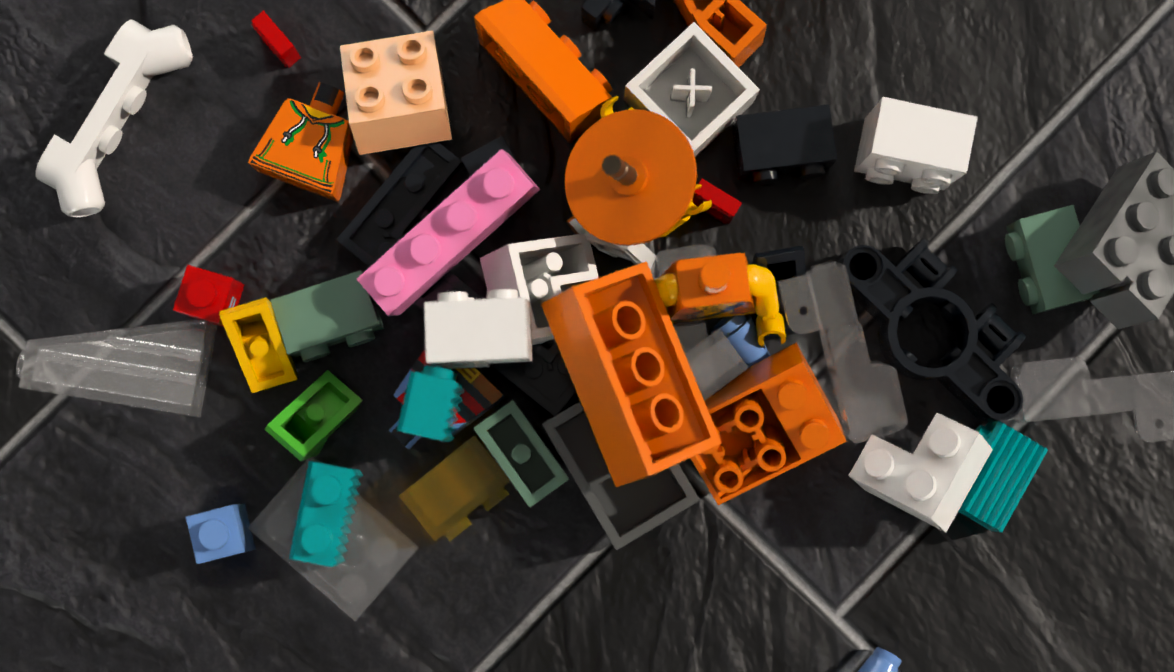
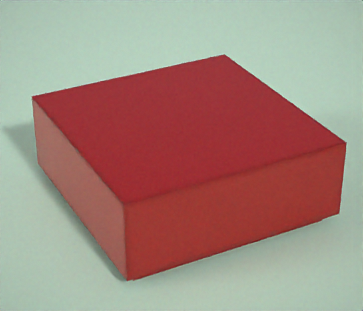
[251,10,301,68]
[692,178,742,224]

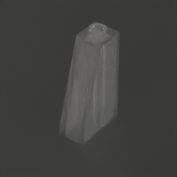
[16,319,217,417]

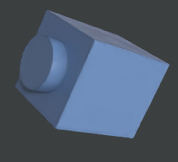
[186,504,256,564]

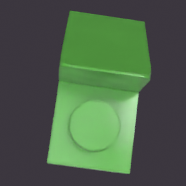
[265,370,363,461]

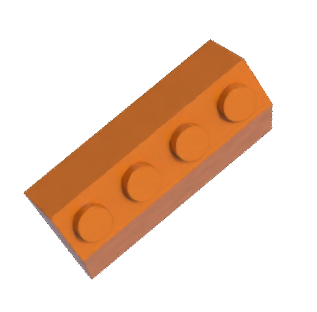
[541,261,722,487]

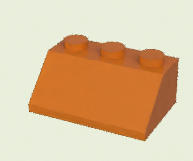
[474,0,613,144]

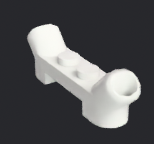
[36,20,193,218]

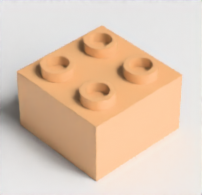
[340,30,452,155]

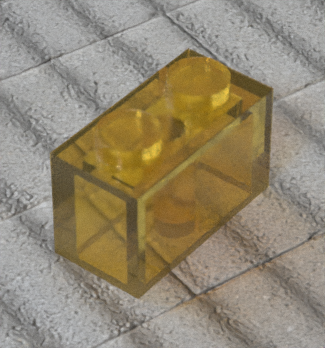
[399,435,511,542]

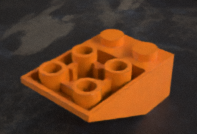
[690,342,847,505]

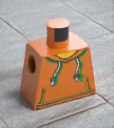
[248,82,353,202]

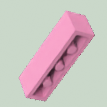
[356,149,541,316]

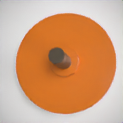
[565,109,697,246]

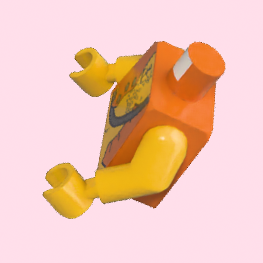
[654,253,786,347]

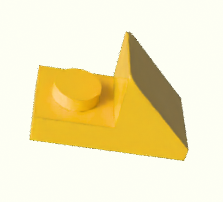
[220,297,297,393]

